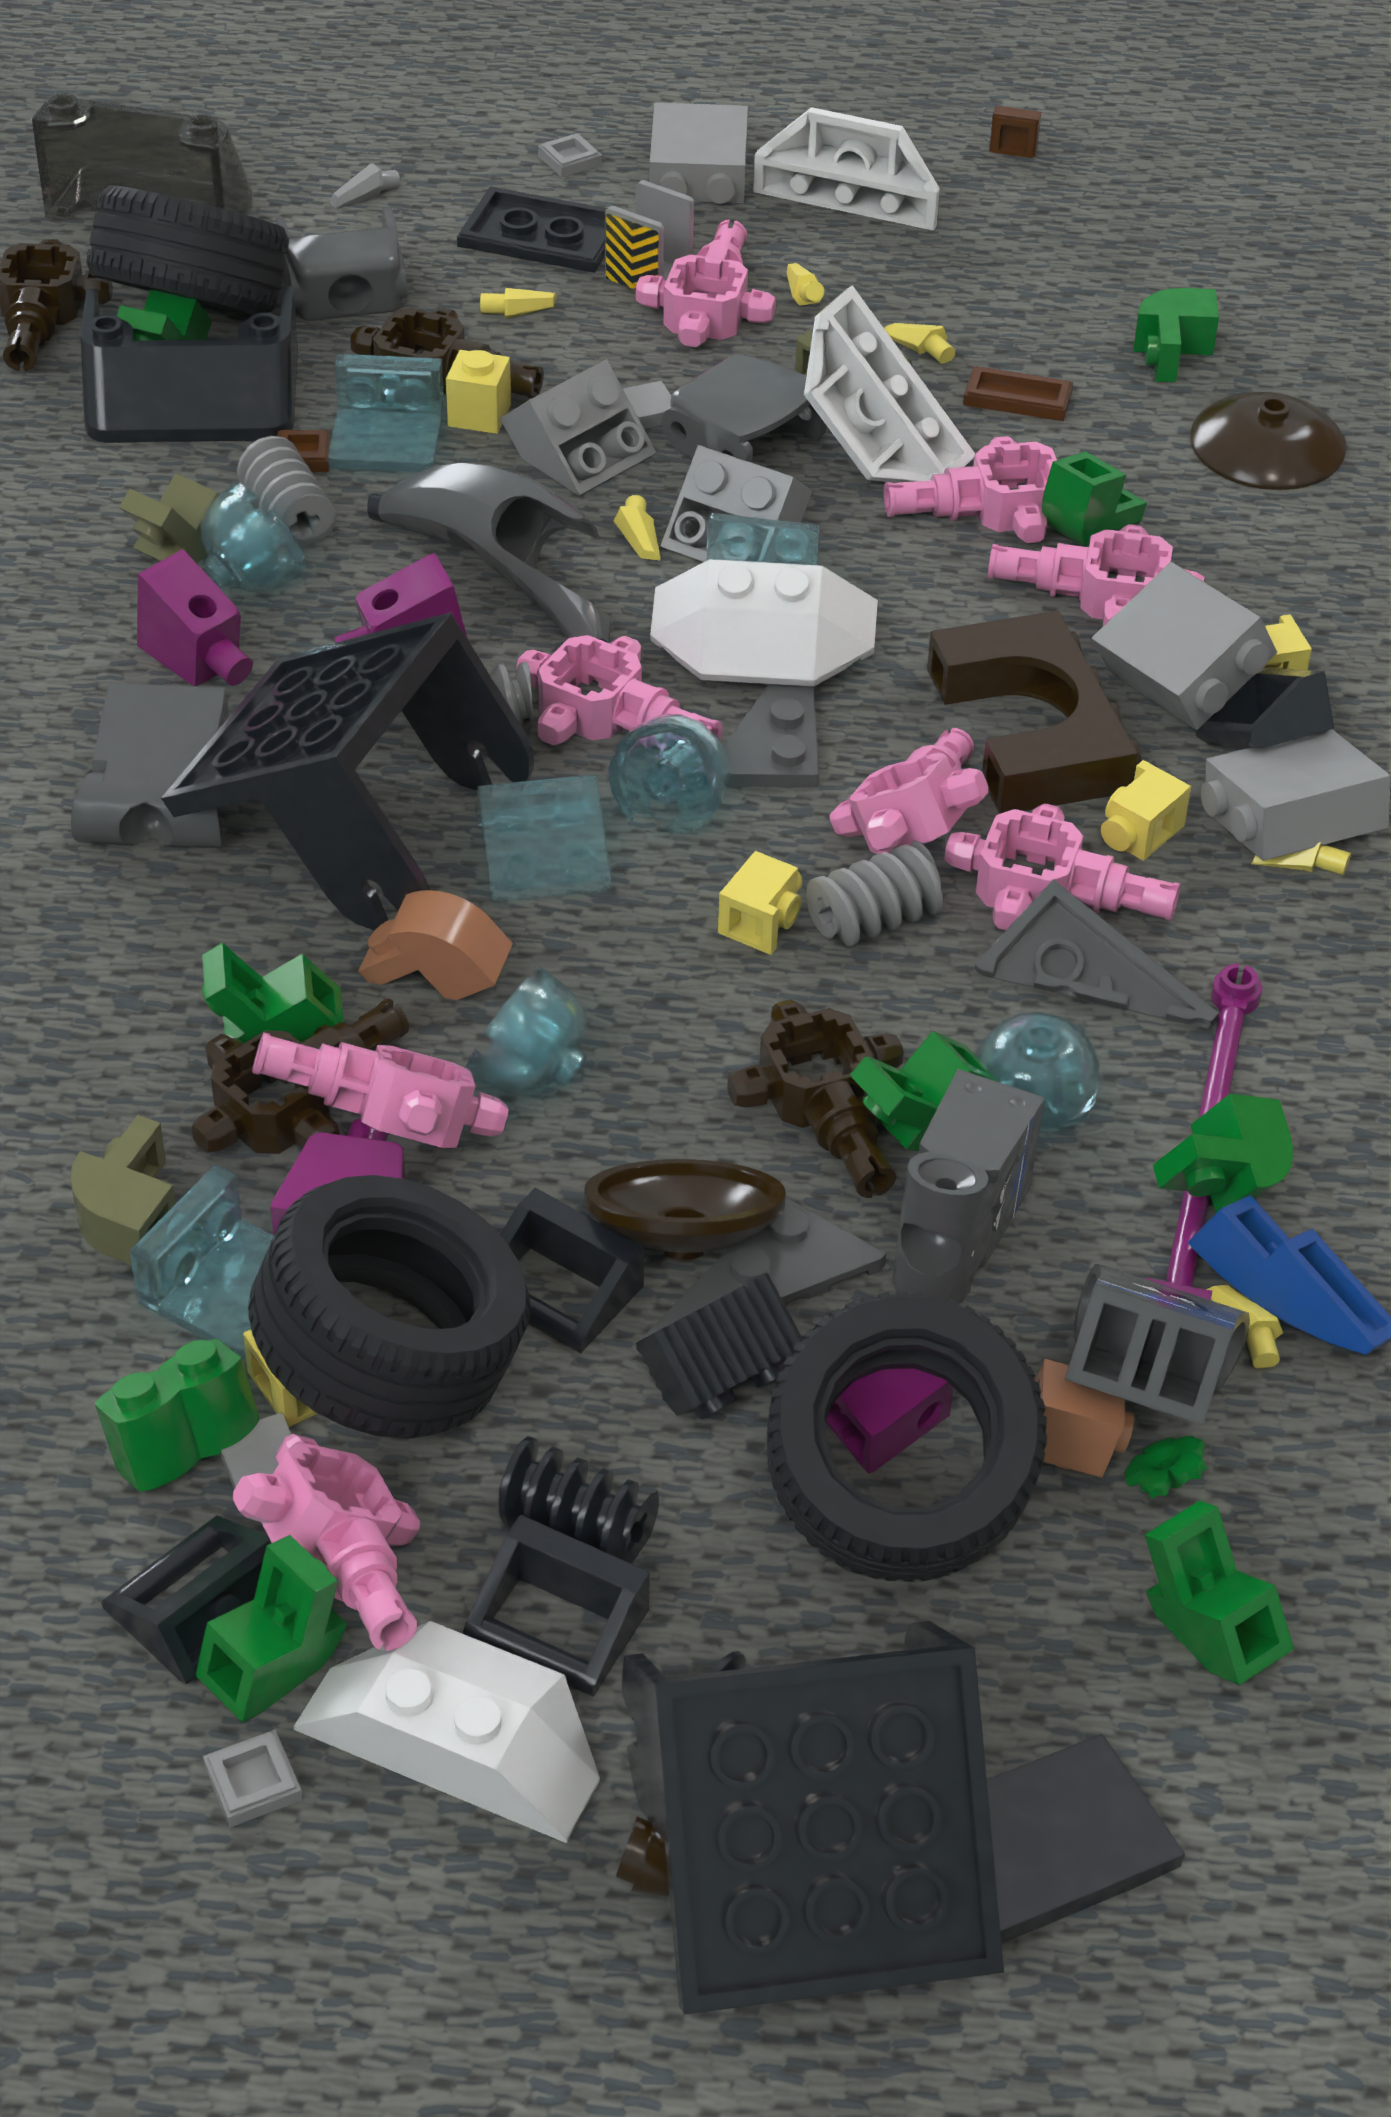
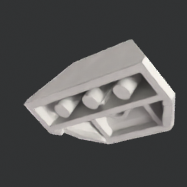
[753,107,940,231]
[804,285,975,483]
[650,559,878,686]
[294,1621,600,1843]

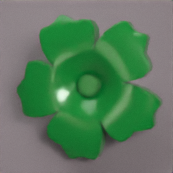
[1124,1436,1207,1499]

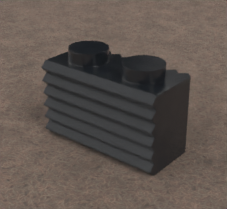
[636,1273,802,1419]

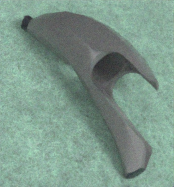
[367,463,611,643]

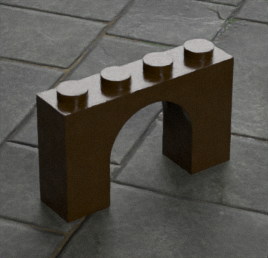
[927,610,1142,814]

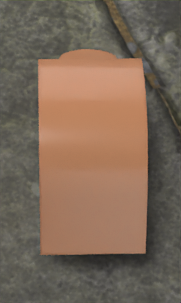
[358,890,513,1000]

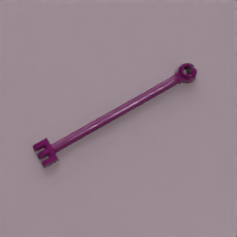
[1145,963,1263,1300]

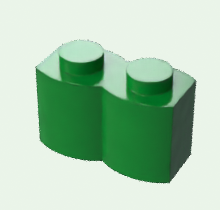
[94,1338,260,1492]

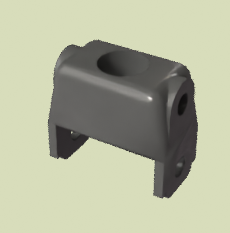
[276,206,408,321]
[661,353,827,463]

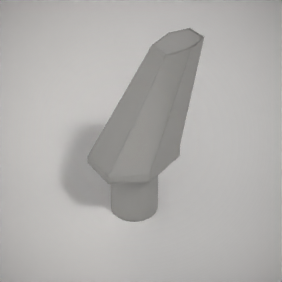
[329,163,400,209]

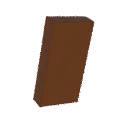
[963,366,1073,421]

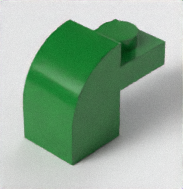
[1133,288,1219,382]
[117,290,212,341]
[1042,451,1147,547]
[202,942,344,1043]
[850,1031,1002,1151]
[1153,1093,1293,1213]
[1144,1500,1294,1685]
[195,1535,347,1723]

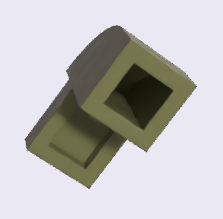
[119,473,241,563]
[70,1115,179,1270]

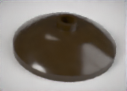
[1190,392,1346,490]
[584,1159,786,1260]

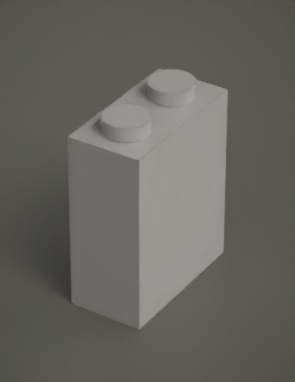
[649,102,748,204]
[1091,562,1277,730]
[1201,729,1391,861]

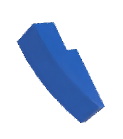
[1187,1195,1391,1355]

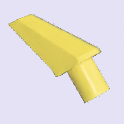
[786,263,824,306]
[480,288,557,318]
[884,323,955,364]
[614,495,661,561]
[1251,842,1351,875]
[1206,1285,1283,1368]

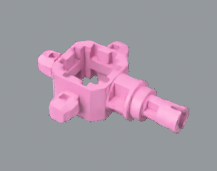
[636,220,776,347]
[884,436,1057,543]
[988,524,1205,626]
[516,635,723,757]
[830,728,989,854]
[944,803,1181,930]
[252,1032,509,1148]
[233,1434,420,1651]

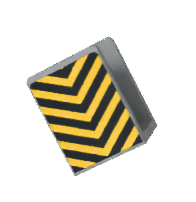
[605,180,694,289]

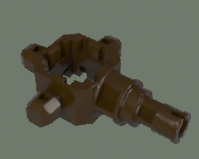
[0,239,113,371]
[350,308,544,403]
[191,999,409,1154]
[727,999,904,1198]

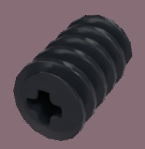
[498,1436,659,1564]

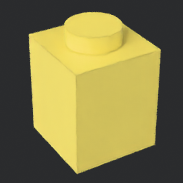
[446,350,511,434]

